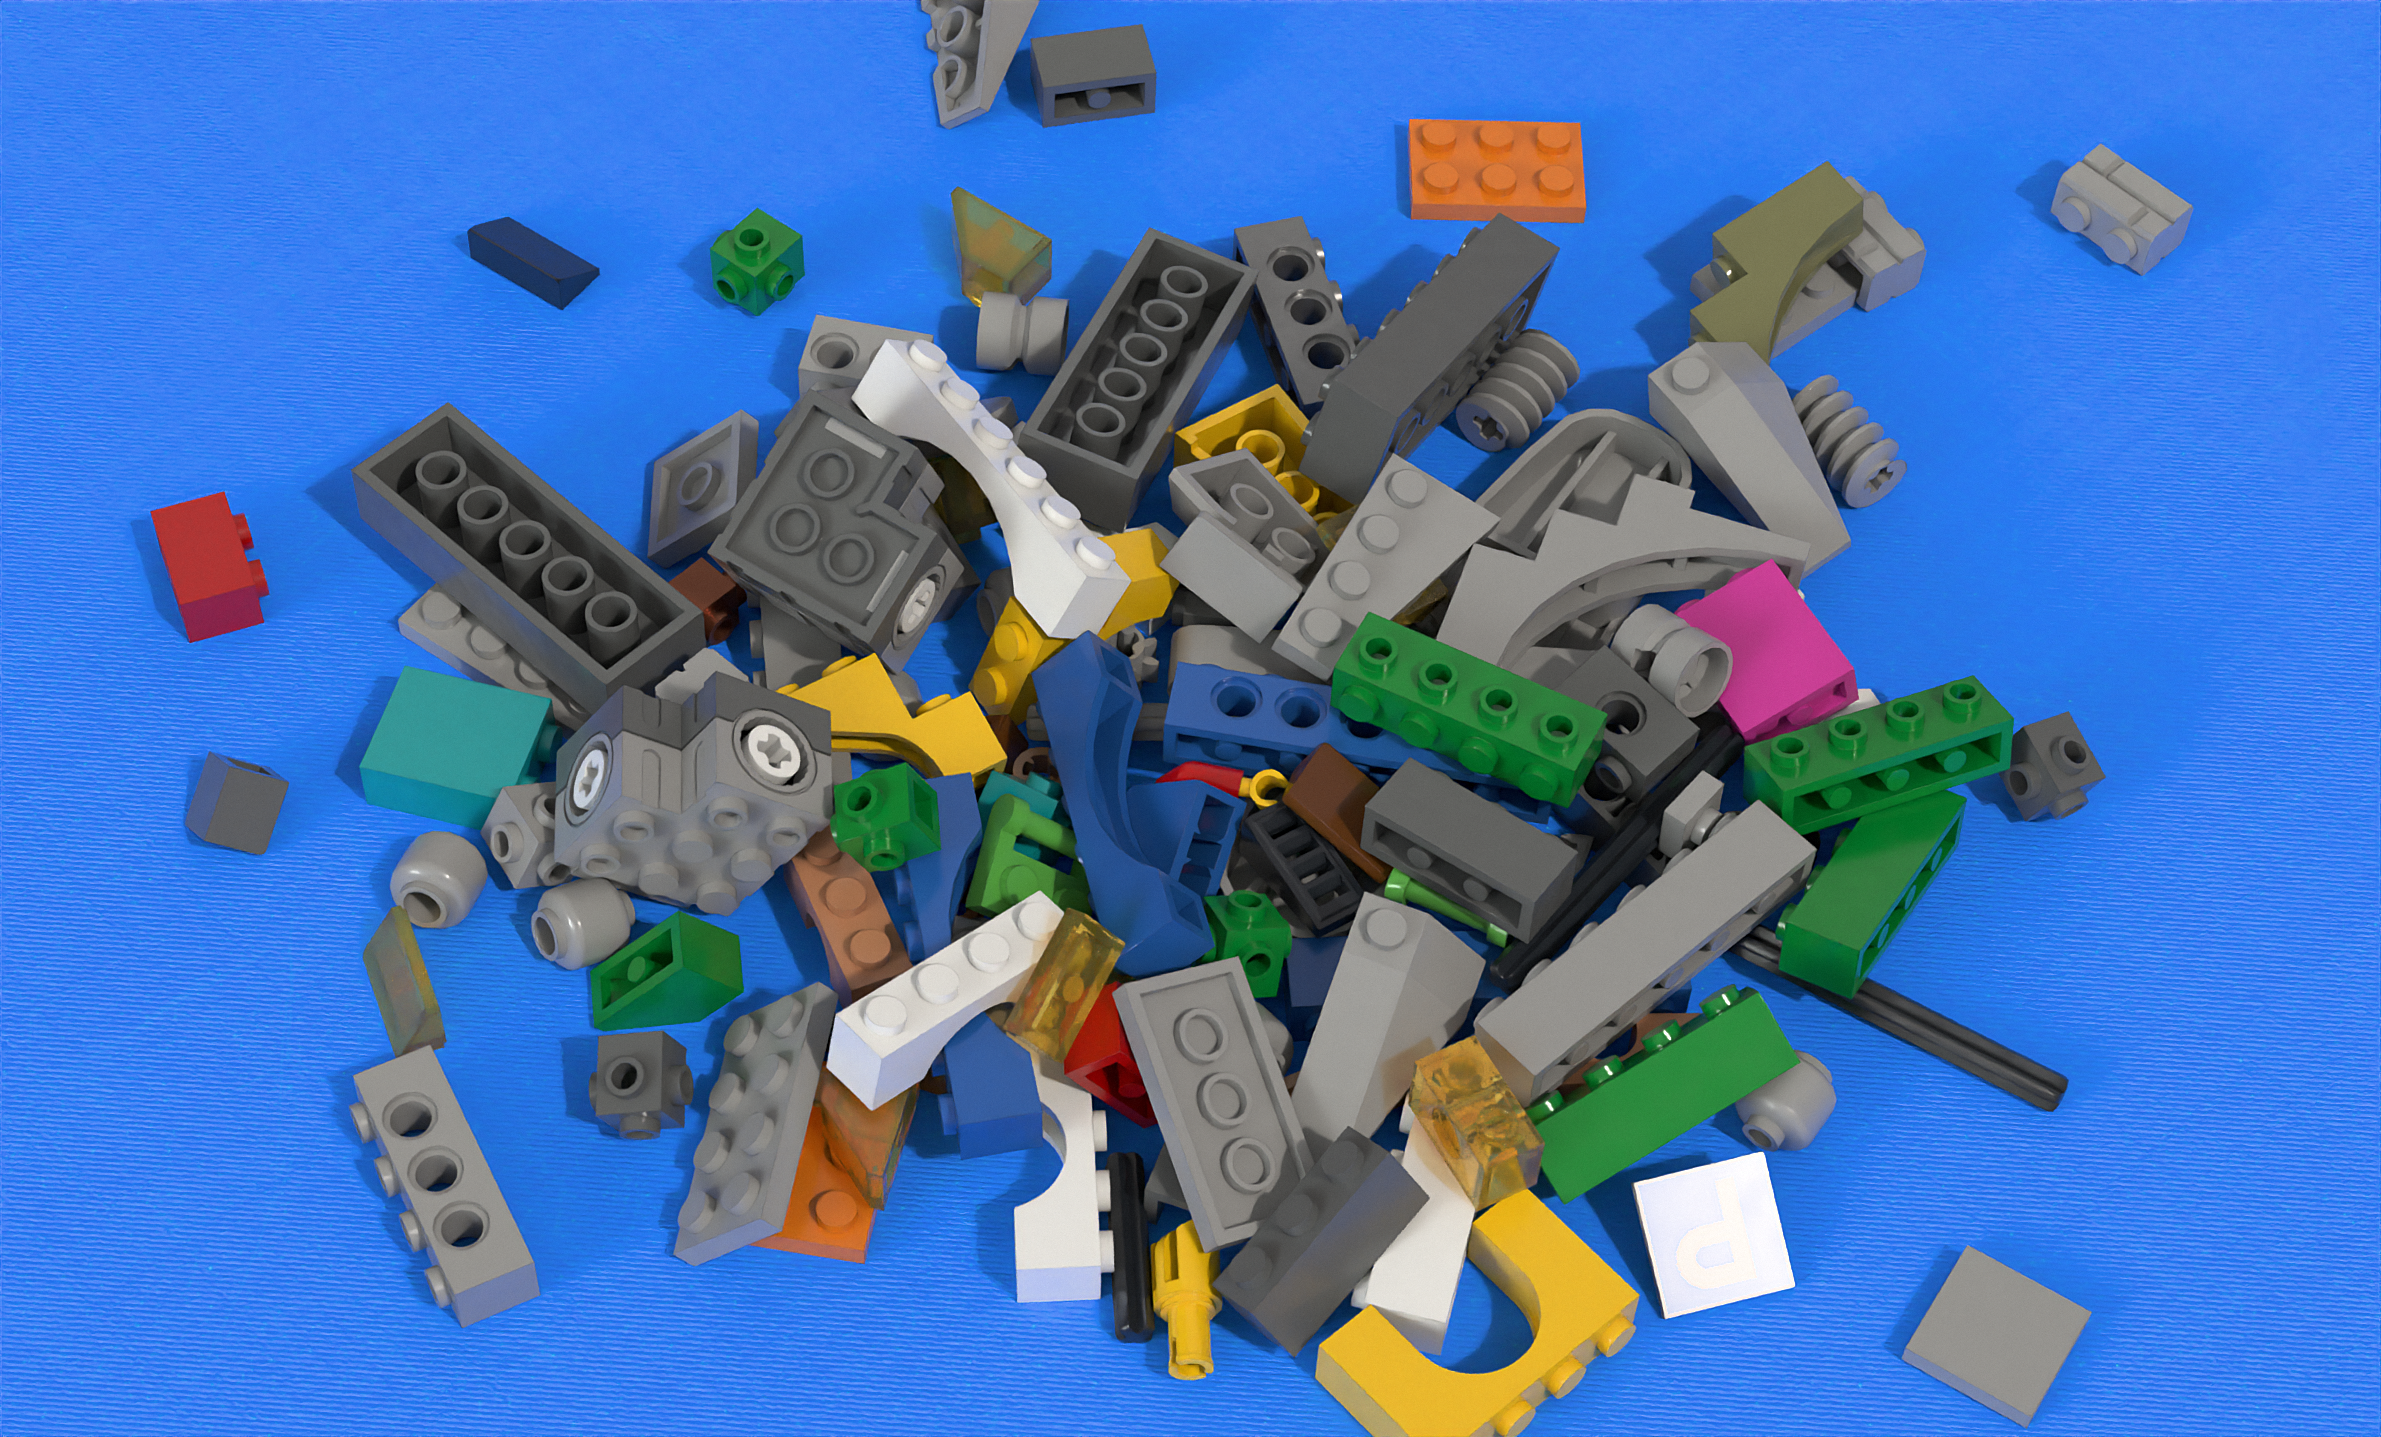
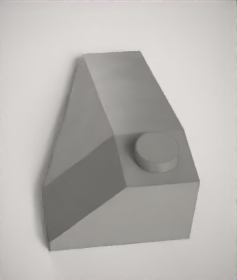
[920,0,1040,129]
[1647,342,1851,580]
[1168,448,1411,628]
[1291,892,1486,1164]

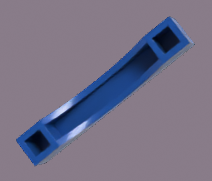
[1031,630,1215,980]
[893,772,1043,1160]

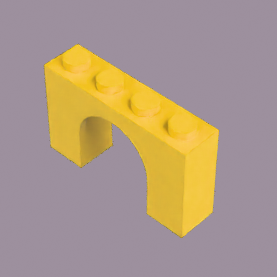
[1315,1184,1640,1437]

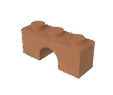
[783,824,913,1010]

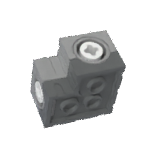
[707,388,965,676]
[554,671,833,917]

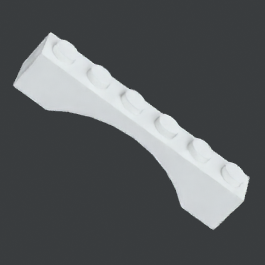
[851,339,1132,639]

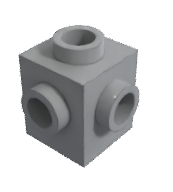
[480,781,574,889]

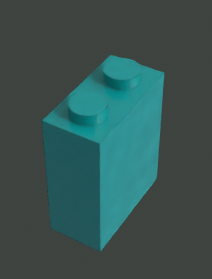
[359,665,563,830]

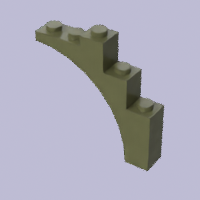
[1688,161,1864,367]

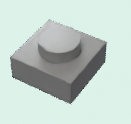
[1657,770,1724,859]

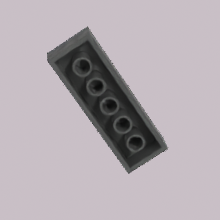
[1298,212,1560,507]
[1017,227,1259,533]
[351,402,707,715]

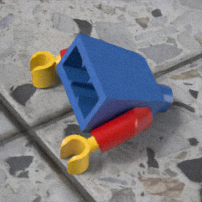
[1126,761,1288,901]

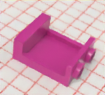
[1673,558,1859,755]

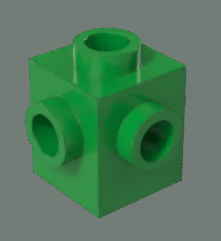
[710,208,805,317]
[830,762,941,873]
[1191,890,1292,998]

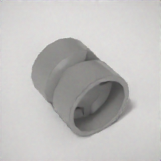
[976,291,1069,376]
[1610,604,1733,717]

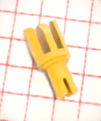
[1150,1219,1223,1380]

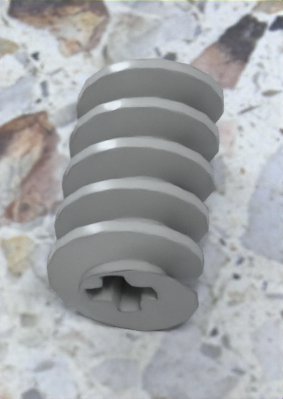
[1456,328,1580,452]
[1792,374,1907,508]

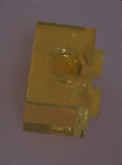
[1408,1035,1545,1211]

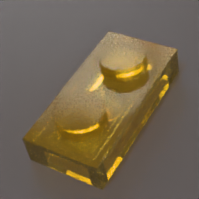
[1003,908,1126,1064]

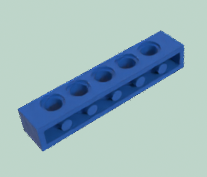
[1162,661,1552,825]

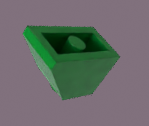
[590,910,744,1031]

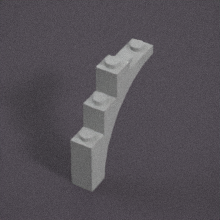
[1436,473,1811,671]

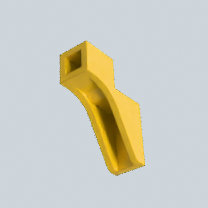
[968,528,1180,726]
[775,653,1008,791]

